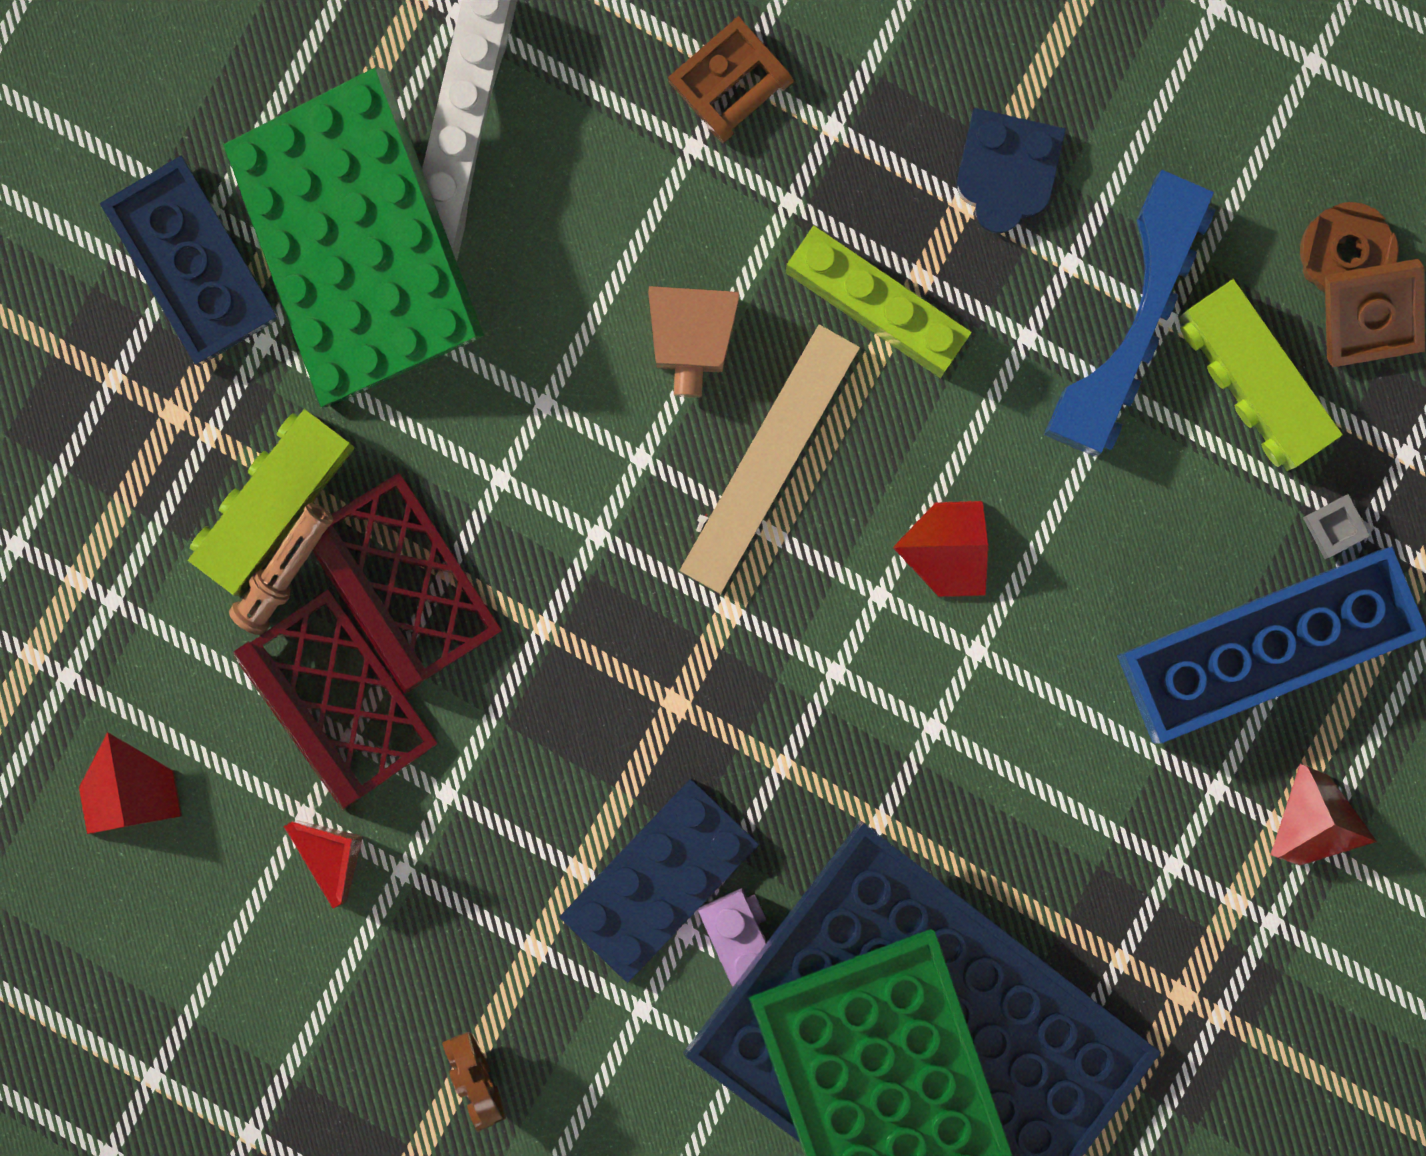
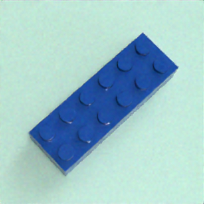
[1117,546,1426,743]

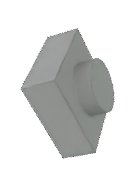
[1303,494,1370,559]

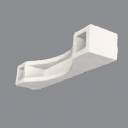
[422,0,517,261]

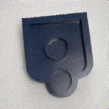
[956,108,1066,234]

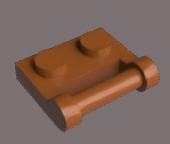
[668,16,794,143]

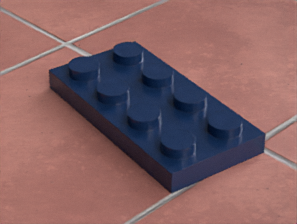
[100,156,279,367]
[559,778,759,983]

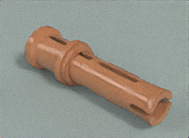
[229,503,333,635]

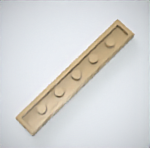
[679,325,860,595]

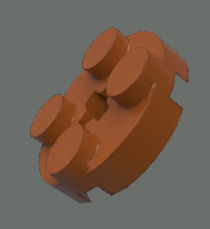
[1300,202,1398,293]
[442,1031,506,1132]

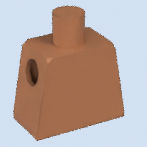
[648,286,739,398]

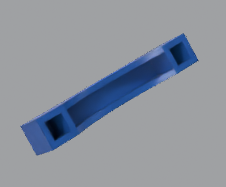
[1044,170,1216,457]

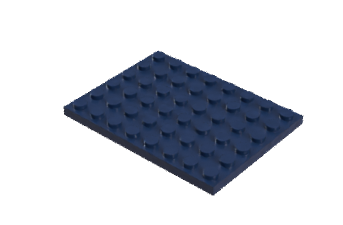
[683,821,1161,1156]

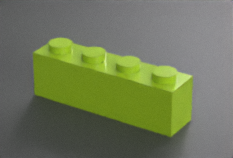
[785,225,972,378]
[1179,279,1343,471]
[187,409,355,597]

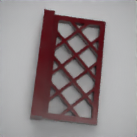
[303,473,502,695]
[233,590,438,812]

